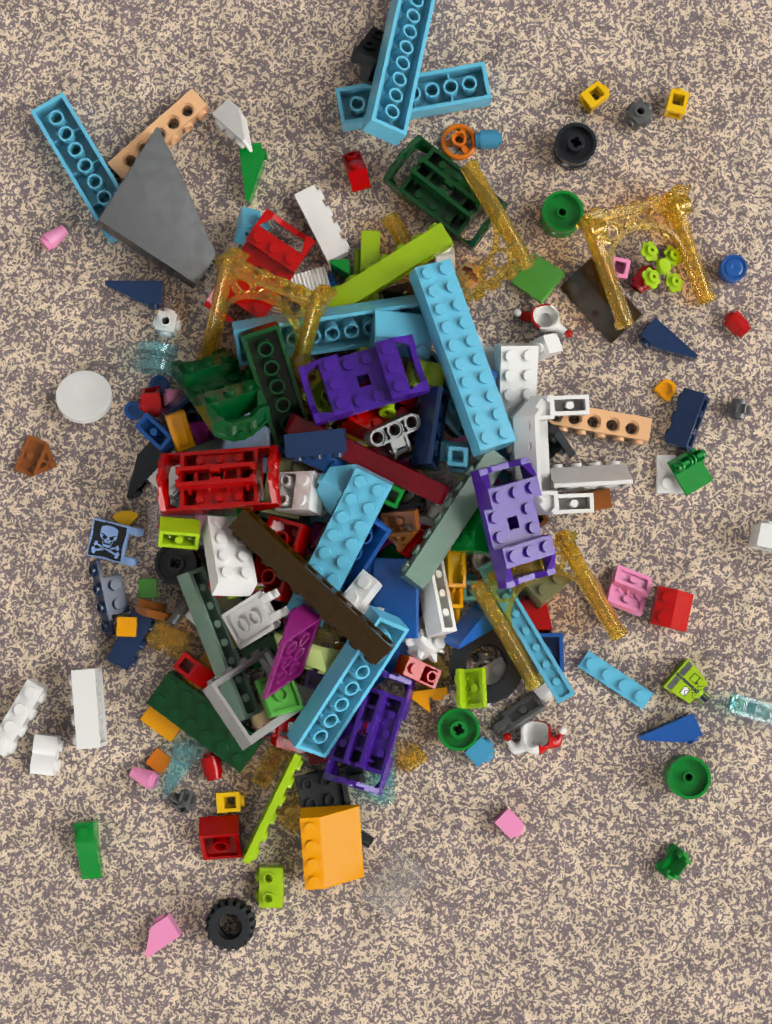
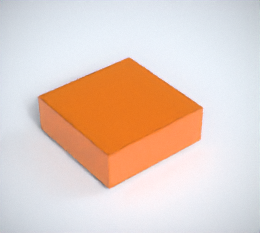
[146,747,173,775]

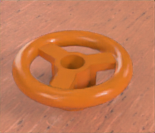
[440,123,476,160]

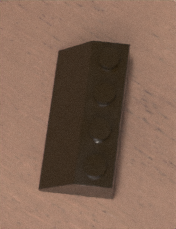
[560,259,643,344]

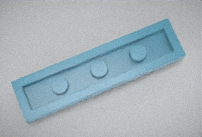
[577,651,653,709]

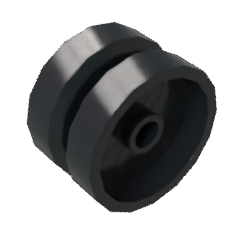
[553,123,597,171]
[154,547,200,585]

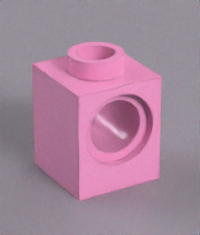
[494,807,525,839]

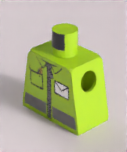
[660,658,710,705]

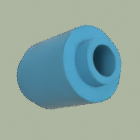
[475,129,502,150]

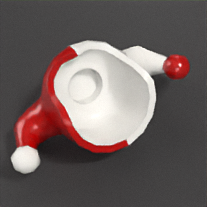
[513,304,573,338]
[503,720,566,755]

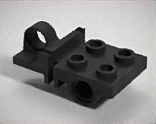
[351,26,384,87]
[295,765,366,808]

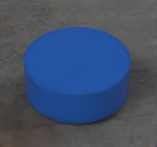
[150,375,169,393]
[124,401,144,421]

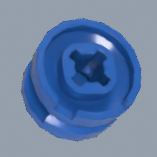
[718,254,747,284]

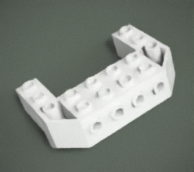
[506,394,594,515]

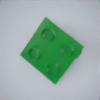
[667,447,713,496]

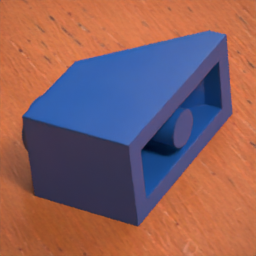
[134,412,175,453]

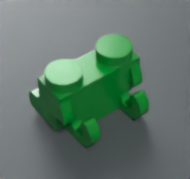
[655,843,692,881]

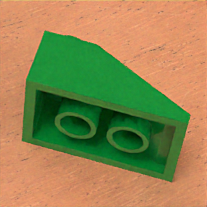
[451,506,490,554]

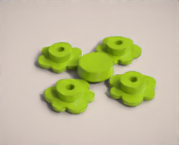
[640,241,683,293]

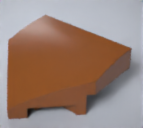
[13,434,57,477]
[381,509,420,552]
[135,598,171,621]

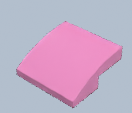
[604,564,653,617]

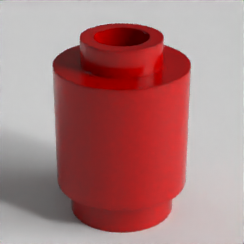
[630,265,656,294]
[723,310,752,338]
[200,752,223,781]

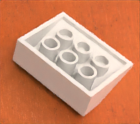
[550,461,633,492]

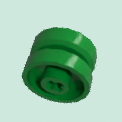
[539,190,584,238]
[437,707,480,751]
[663,754,711,800]

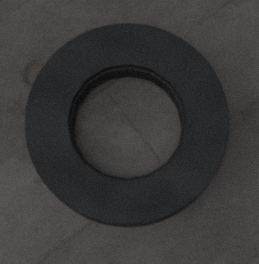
[450,629,524,704]

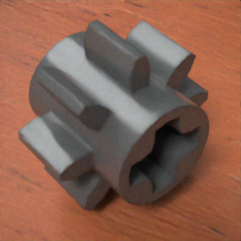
[726,399,751,420]
[172,789,197,814]

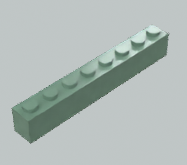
[399,451,508,590]
[177,566,261,721]

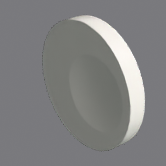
[56,371,113,424]

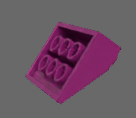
[262,603,321,700]

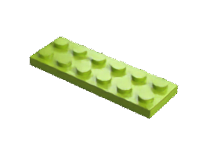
[242,751,303,865]

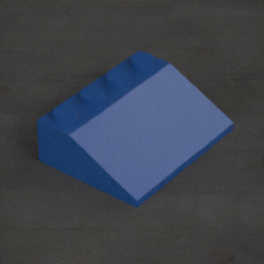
[366,557,419,639]

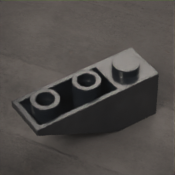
[126,442,164,500]

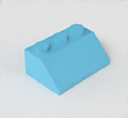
[369,309,432,359]

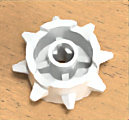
[402,616,446,663]

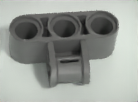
[363,413,421,460]

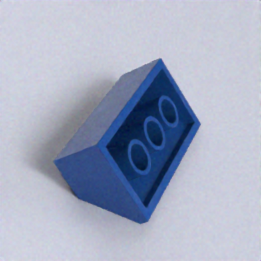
[340,517,392,593]

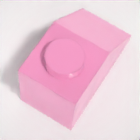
[145,913,182,958]

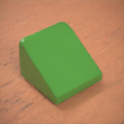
[138,578,159,599]

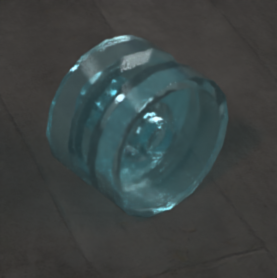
[134,341,179,376]

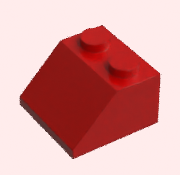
[648,586,694,632]
[198,814,242,860]

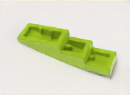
[360,230,380,302]

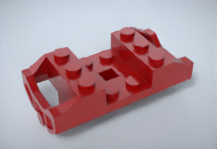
[204,209,315,325]
[156,445,281,516]

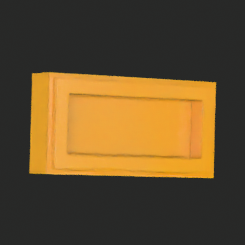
[165,409,196,452]
[140,706,181,742]

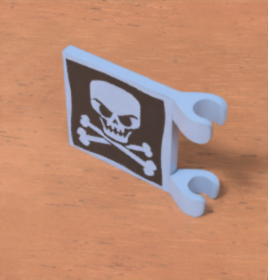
[86,518,144,567]

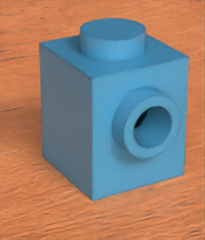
[464,735,495,767]

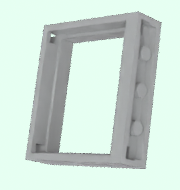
[203,647,306,750]

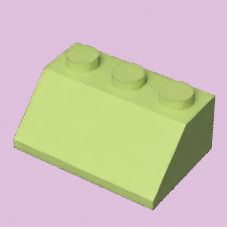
[274,632,341,675]

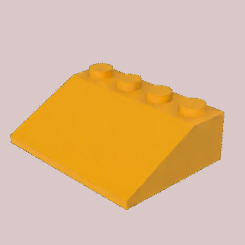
[300,805,364,890]

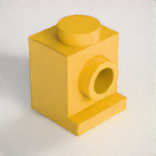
[578,80,610,114]
[663,88,690,120]
[216,790,245,813]

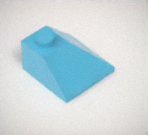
[316,464,358,515]

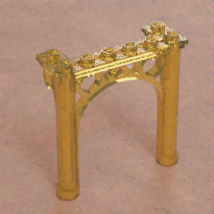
[381,159,537,306]
[575,184,717,331]
[197,247,338,395]
[468,529,628,692]

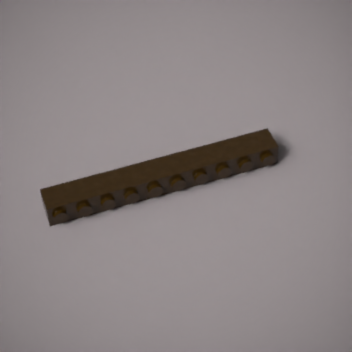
[228,508,396,665]

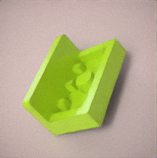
[454,667,487,709]

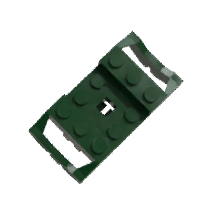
[383,134,508,252]
[171,347,270,442]

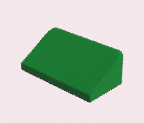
[330,259,351,280]

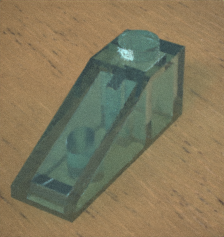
[726,693,772,725]
[162,739,203,799]
[365,744,397,808]

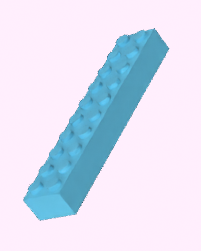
[362,0,435,146]
[409,259,516,457]
[232,294,422,366]

